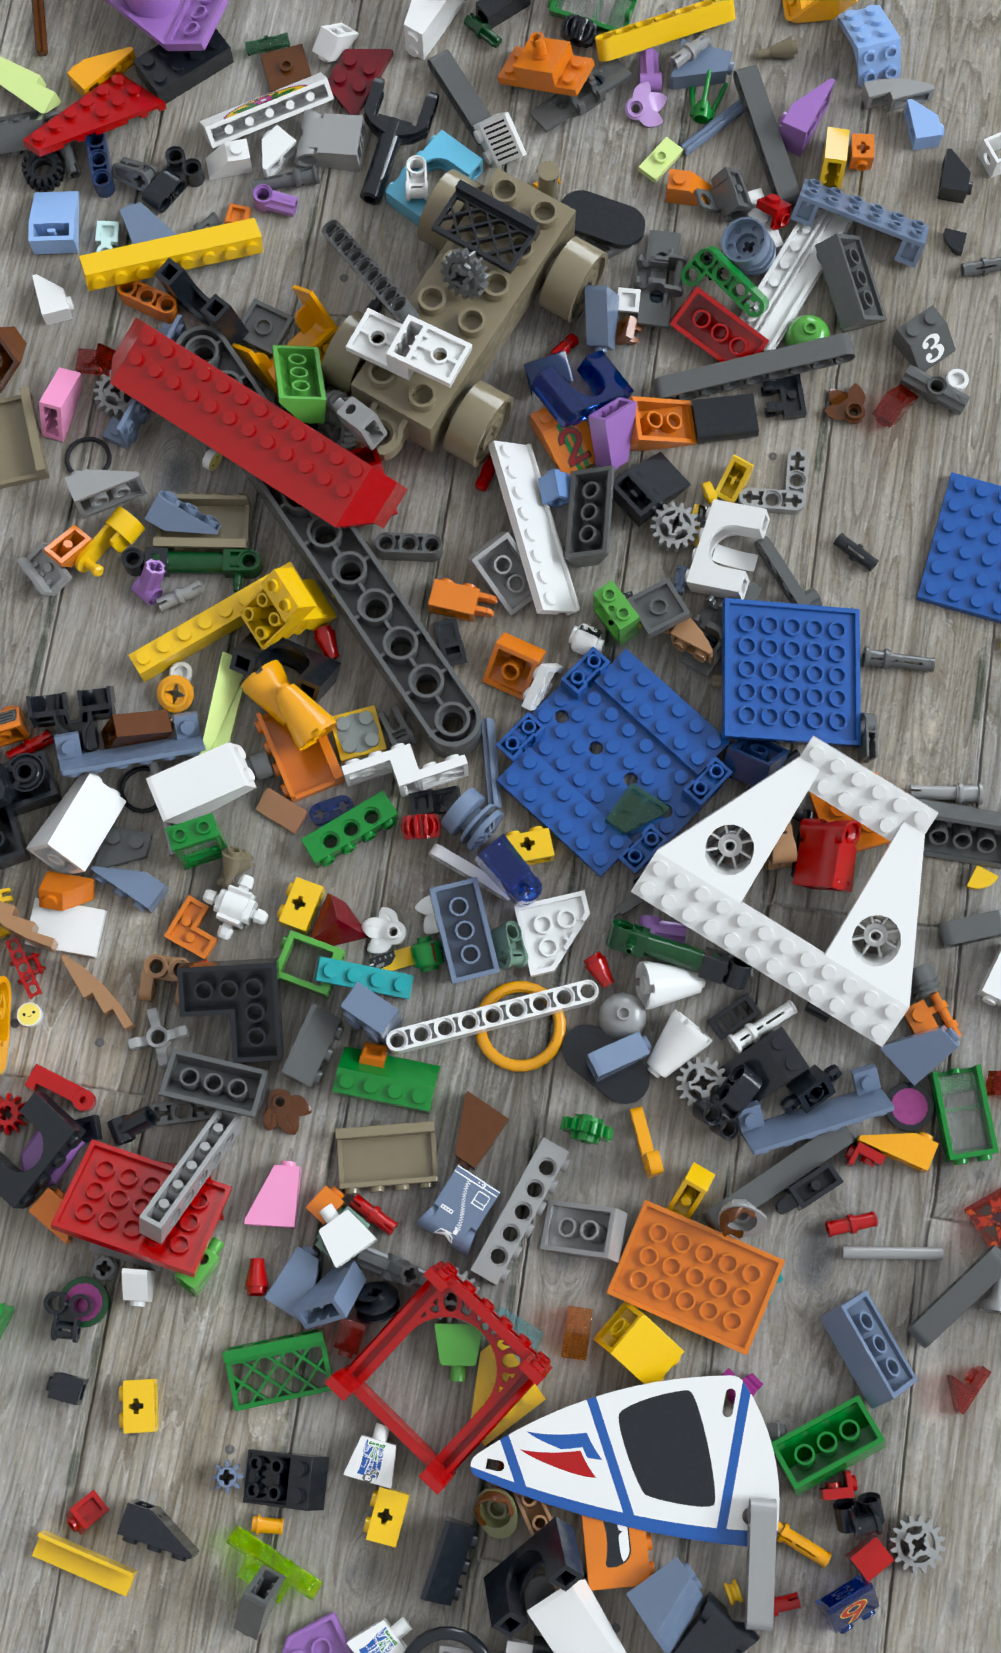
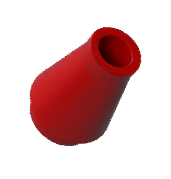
[313,625,340,660]
[583,951,615,989]
[244,1258,269,1296]

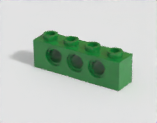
[301,790,399,868]

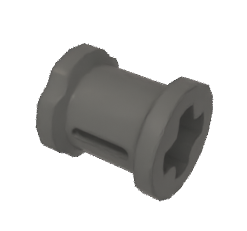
[93,1257,119,1280]

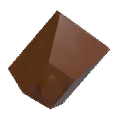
[0,326,27,393]

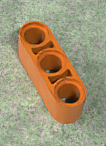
[117,281,180,324]

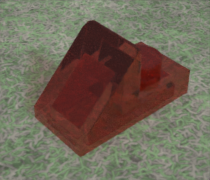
[75,343,116,376]
[947,1366,991,1415]

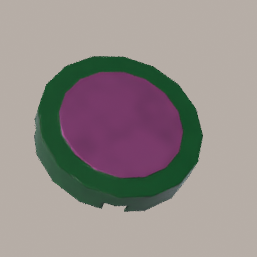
[59,1277,110,1328]

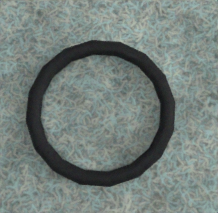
[65,437,112,473]
[119,766,158,814]

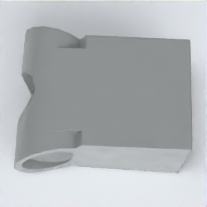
[295,110,366,172]

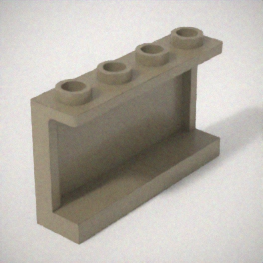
[0,386,50,489]
[153,491,251,552]
[335,1121,439,1195]

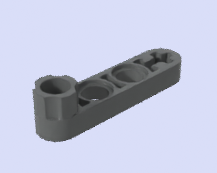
[755,536,822,606]

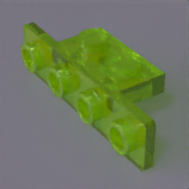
[226,1526,323,1604]

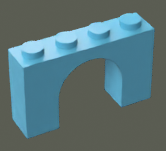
[385,130,483,226]

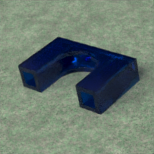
[530,350,634,428]

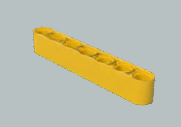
[595,0,736,62]

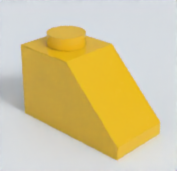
[666,1162,715,1219]

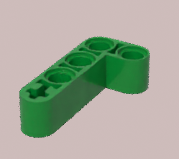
[681,246,769,317]

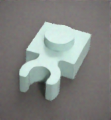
[95,220,121,252]

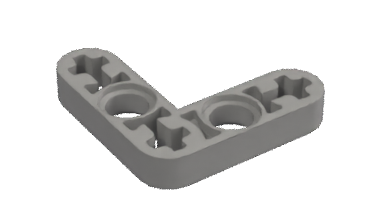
[738,448,808,515]

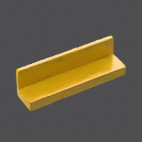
[32,1530,138,1597]

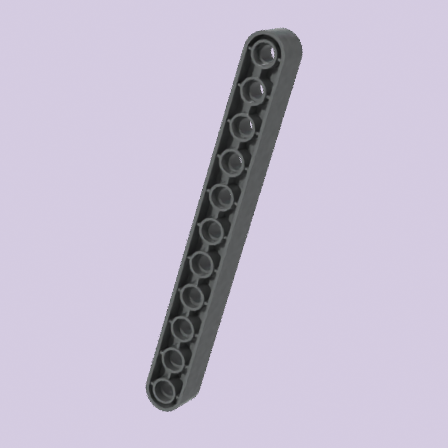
[176,326,482,758]

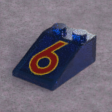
[815,1575,879,1634]

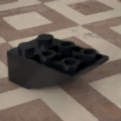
[613,452,691,527]
[243,1449,329,1511]
[117,1499,199,1562]

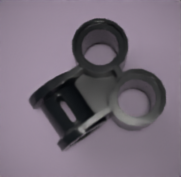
[43,1291,96,1343]
[833,1492,885,1540]

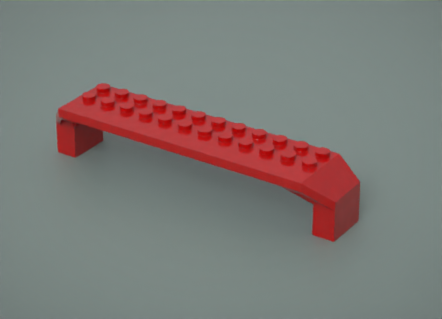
[110,318,408,529]

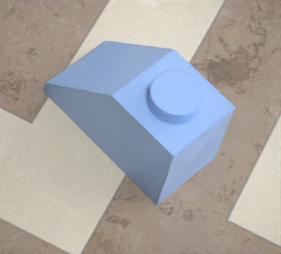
[903,99,944,150]

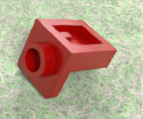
[844,1142,886,1168]
[819,1469,857,1500]
[66,1490,109,1535]

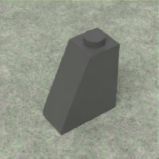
[234,1565,286,1640]

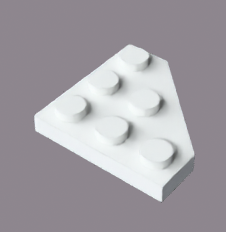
[514,890,590,977]

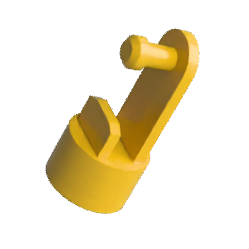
[75,506,145,577]

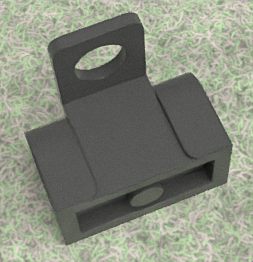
[694,167,754,222]

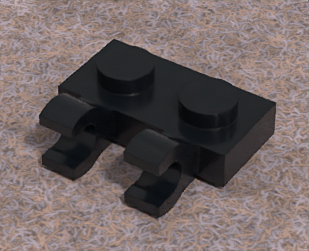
[761,374,807,420]

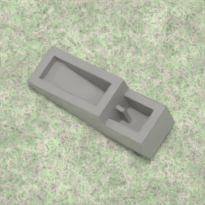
[860,78,935,112]

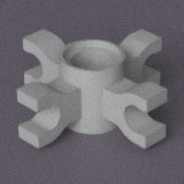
[128,1008,190,1069]

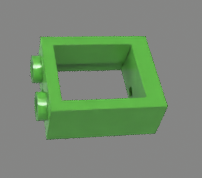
[593,580,640,647]
[276,930,347,999]

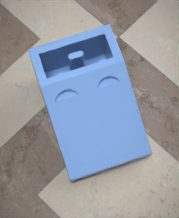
[28,191,79,254]

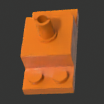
[497,32,595,97]

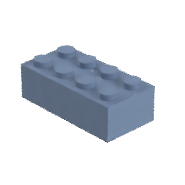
[428,877,500,984]

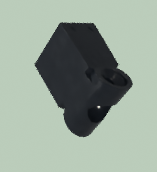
[672,1592,760,1653]

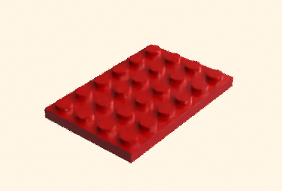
[51,1139,232,1278]

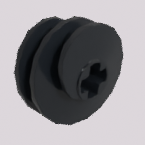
[355,1281,400,1324]

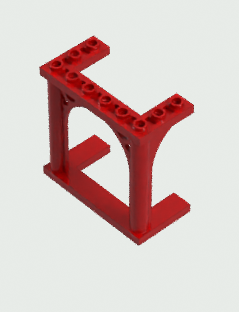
[325,1261,553,1495]

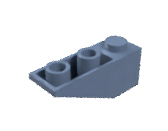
[144,490,222,534]
[90,866,169,913]

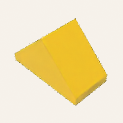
[715,454,754,503]

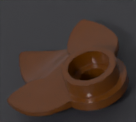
[824,383,866,424]
[262,1088,312,1135]

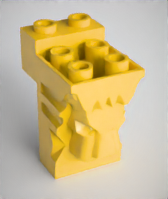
[238,567,337,650]

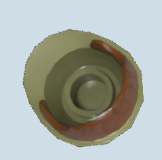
[473,1488,518,1539]

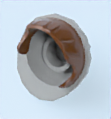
[718,1199,768,1238]

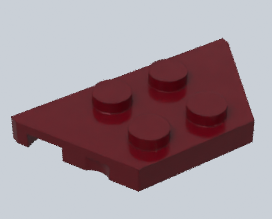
[328,49,394,115]

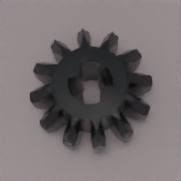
[560,14,598,48]

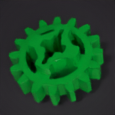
[560,1114,614,1145]

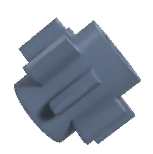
[211,1460,245,1494]

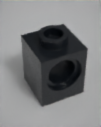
[46,1372,89,1405]

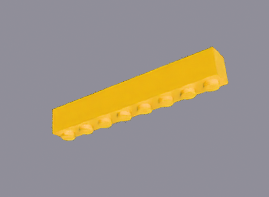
[79,218,263,292]
[128,561,302,683]

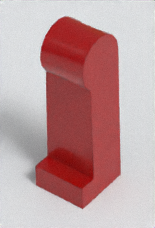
[24,1064,97,1112]

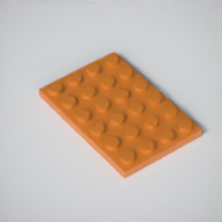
[607,1200,785,1355]

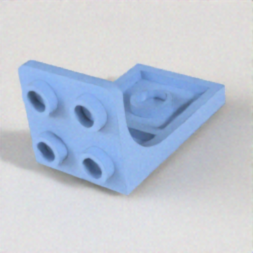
[838,5,901,87]

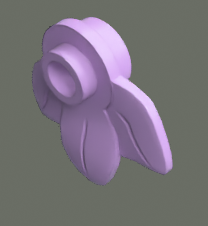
[625,82,667,127]

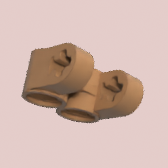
[764,822,797,870]
[139,954,191,1006]

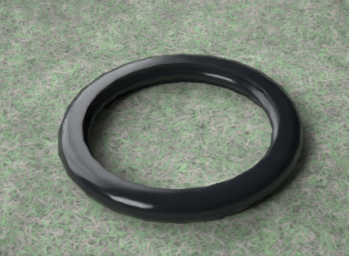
[404,1626,490,1653]

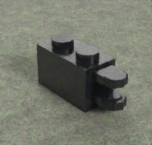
[774,1161,844,1215]

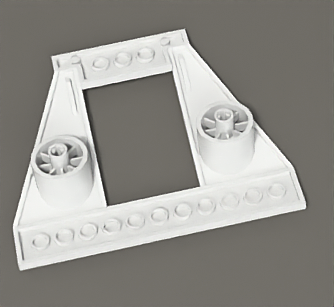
[631,735,938,1047]

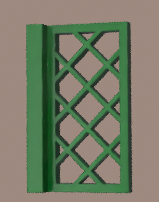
[222,1327,332,1411]

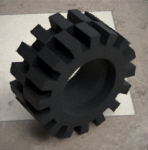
[21,151,65,192]

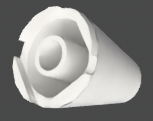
[636,961,705,1010]
[647,1009,712,1078]

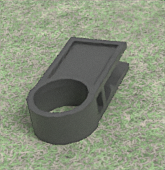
[858,713,878,762]

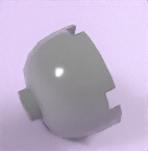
[598,992,647,1041]

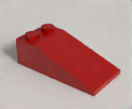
[669,285,770,362]

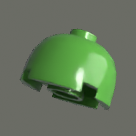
[784,315,830,347]

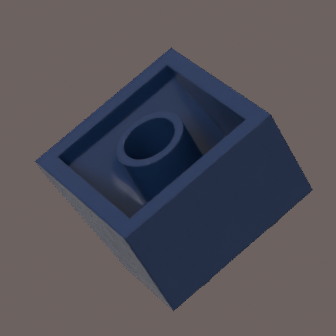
[724,739,790,787]

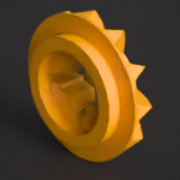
[157,675,195,713]

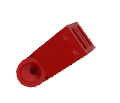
[793,818,861,892]

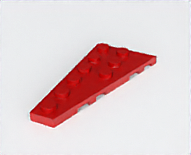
[23,72,166,157]

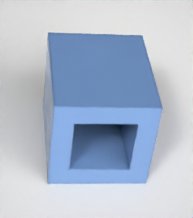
[538,469,571,508]

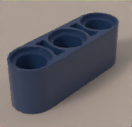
[85,133,115,198]

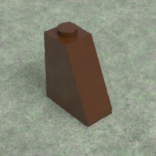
[101,710,174,749]
[455,1091,509,1171]

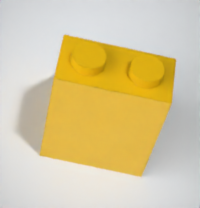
[593,1301,684,1384]

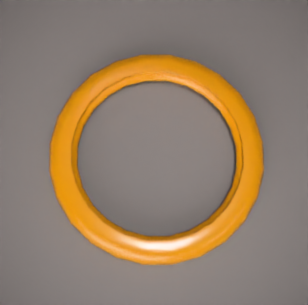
[474,981,566,1072]

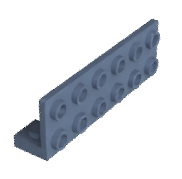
[790,179,929,268]
[102,314,187,450]
[54,711,206,777]
[737,1063,895,1155]

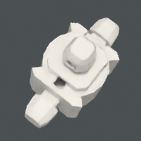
[203,874,269,940]

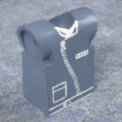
[415,1165,502,1258]

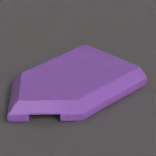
[20,1129,85,1186]
[282,1611,354,1653]

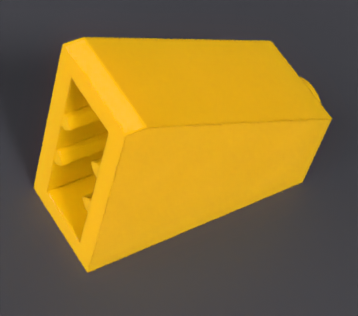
[819,127,850,189]

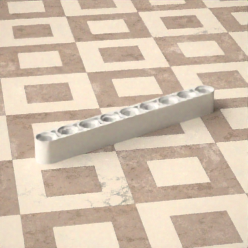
[386,980,599,1054]

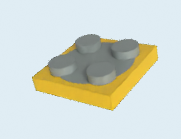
[332,705,387,763]

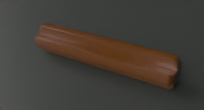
[31,0,48,57]

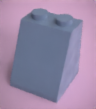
[626,1557,705,1653]

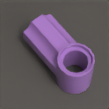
[639,48,662,93]
[253,184,298,217]
[131,559,165,606]
[639,915,687,944]

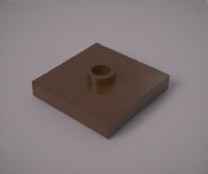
[260,44,311,92]

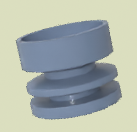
[721,217,776,277]
[440,788,504,852]

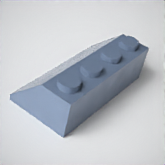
[820,1290,918,1409]

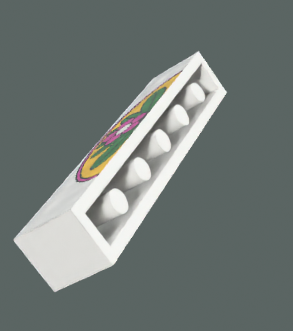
[200,72,334,148]

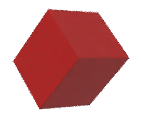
[846,1534,894,1582]

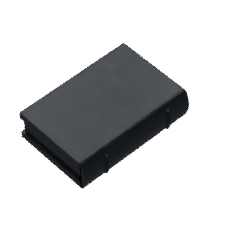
[691,393,759,444]

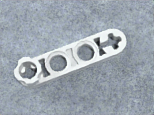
[428,843,520,902]

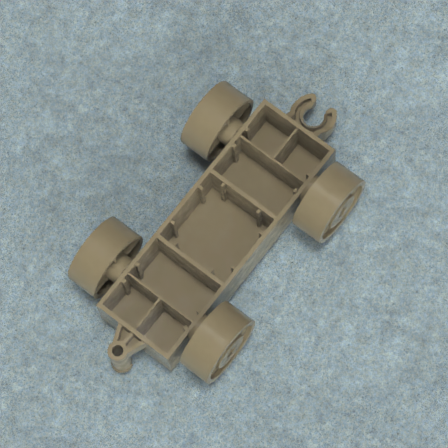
[321,161,608,467]

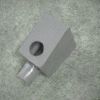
[333,396,388,450]

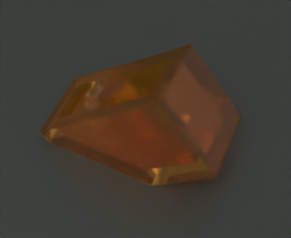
[561,1306,593,1361]

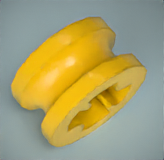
[723,1579,743,1606]

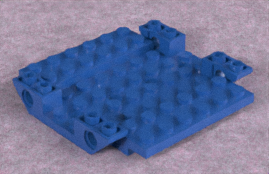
[496,646,733,878]

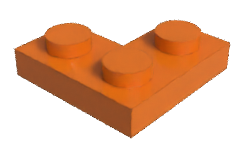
[164,895,219,960]

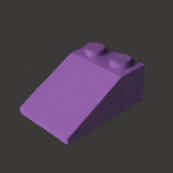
[779,78,835,157]

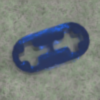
[309,795,354,826]

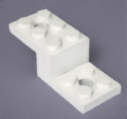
[346,308,472,388]
[341,743,469,798]

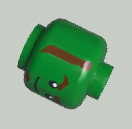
[410,936,444,972]

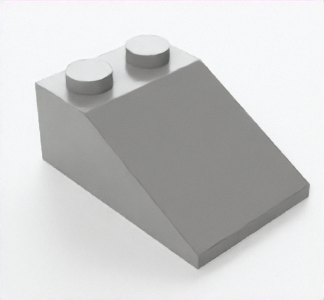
[65,469,147,519]
[465,531,533,616]
[540,1200,628,1263]

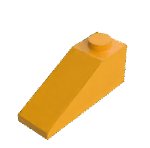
[67,47,136,96]
[855,1132,939,1173]

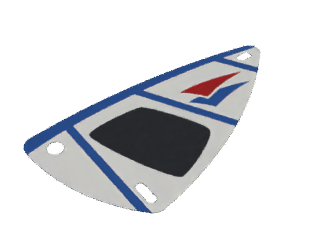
[471,1375,780,1546]

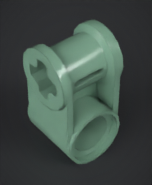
[491,921,528,969]

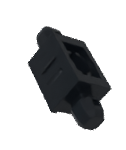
[780,1064,842,1114]

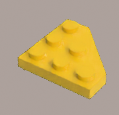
[471,1340,546,1446]

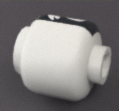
[568,623,605,655]

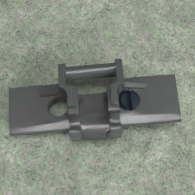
[529,59,632,132]
[633,230,688,329]
[679,580,763,678]

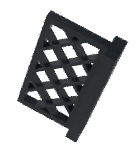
[431,179,540,274]

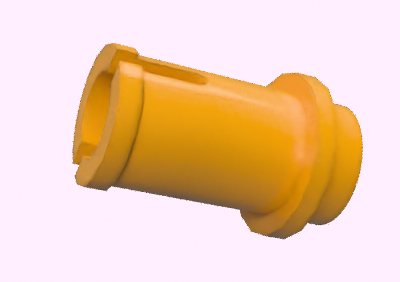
[251,1514,284,1535]

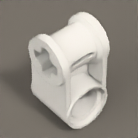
[406,155,429,201]

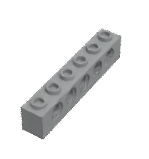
[139,1110,242,1244]
[470,1137,571,1286]

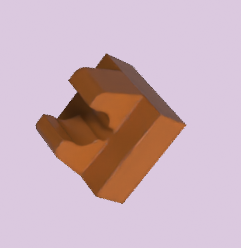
[615,315,642,346]

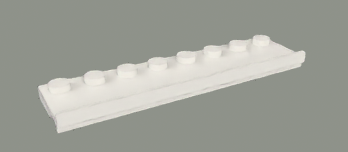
[739,207,854,352]
[488,441,580,615]

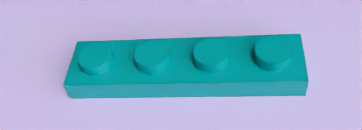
[314,956,414,1000]

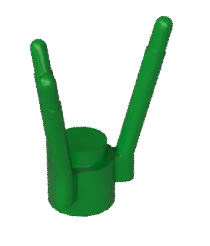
[689,69,728,124]

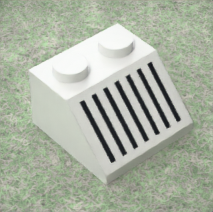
[473,112,527,167]

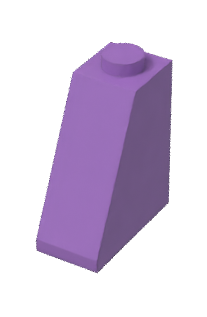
[588,397,637,470]

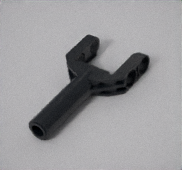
[360,77,439,205]

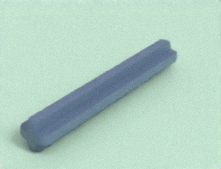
[680,99,744,155]
[481,718,502,810]

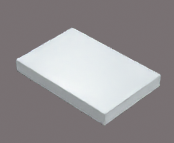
[24,898,107,958]

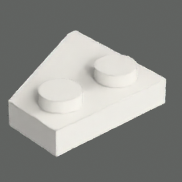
[522,663,565,710]

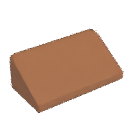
[255,787,308,835]

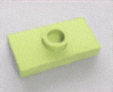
[638,137,683,183]

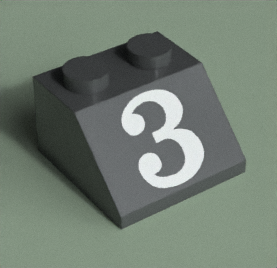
[892,305,956,372]

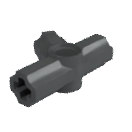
[356,1246,427,1290]

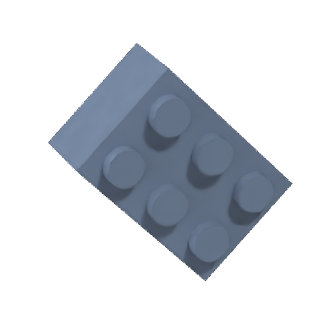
[340,982,402,1044]

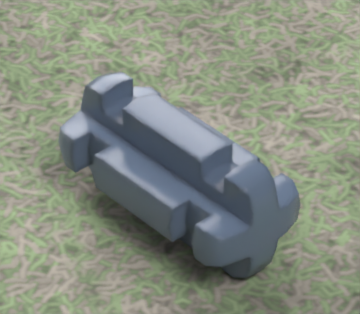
[673,566,689,595]

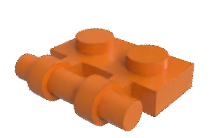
[903,992,962,1037]

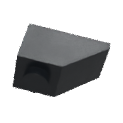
[937,148,973,203]

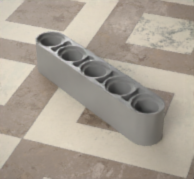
[744,1498,777,1631]

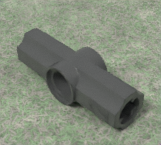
[900,364,970,415]

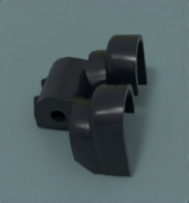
[26,686,116,752]

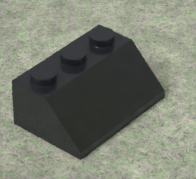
[420,1516,479,1606]

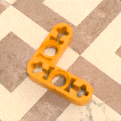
[629,1106,664,1179]

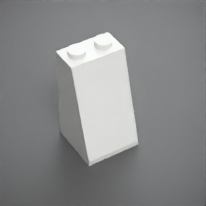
[404,0,466,60]
[146,742,257,824]
[26,773,126,875]
[527,1579,626,1653]

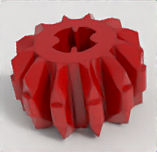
[401,814,441,840]
[0,1093,28,1136]

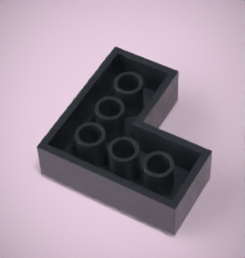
[133,29,234,104]
[0,750,62,870]
[177,958,284,1063]

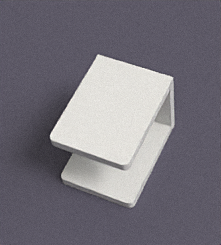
[978,132,1001,178]

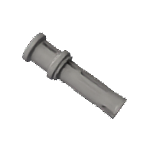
[909,783,984,805]

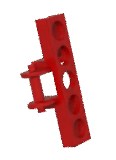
[5,937,46,999]

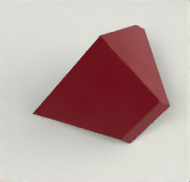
[310,893,368,946]

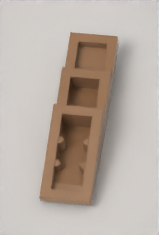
[0,901,58,953]
[60,954,137,1033]

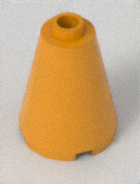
[241,660,290,727]
[275,683,338,751]

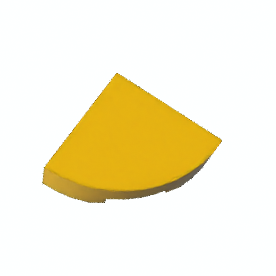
[965,865,999,890]

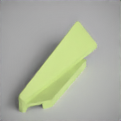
[0,56,61,114]
[200,652,245,754]

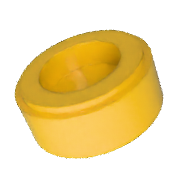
[701,481,718,505]

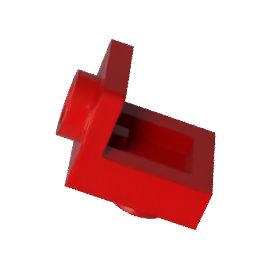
[756,194,792,230]

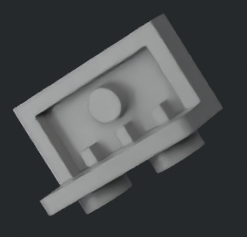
[17,542,73,596]

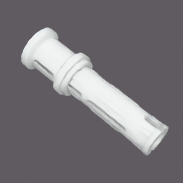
[727,1000,798,1054]

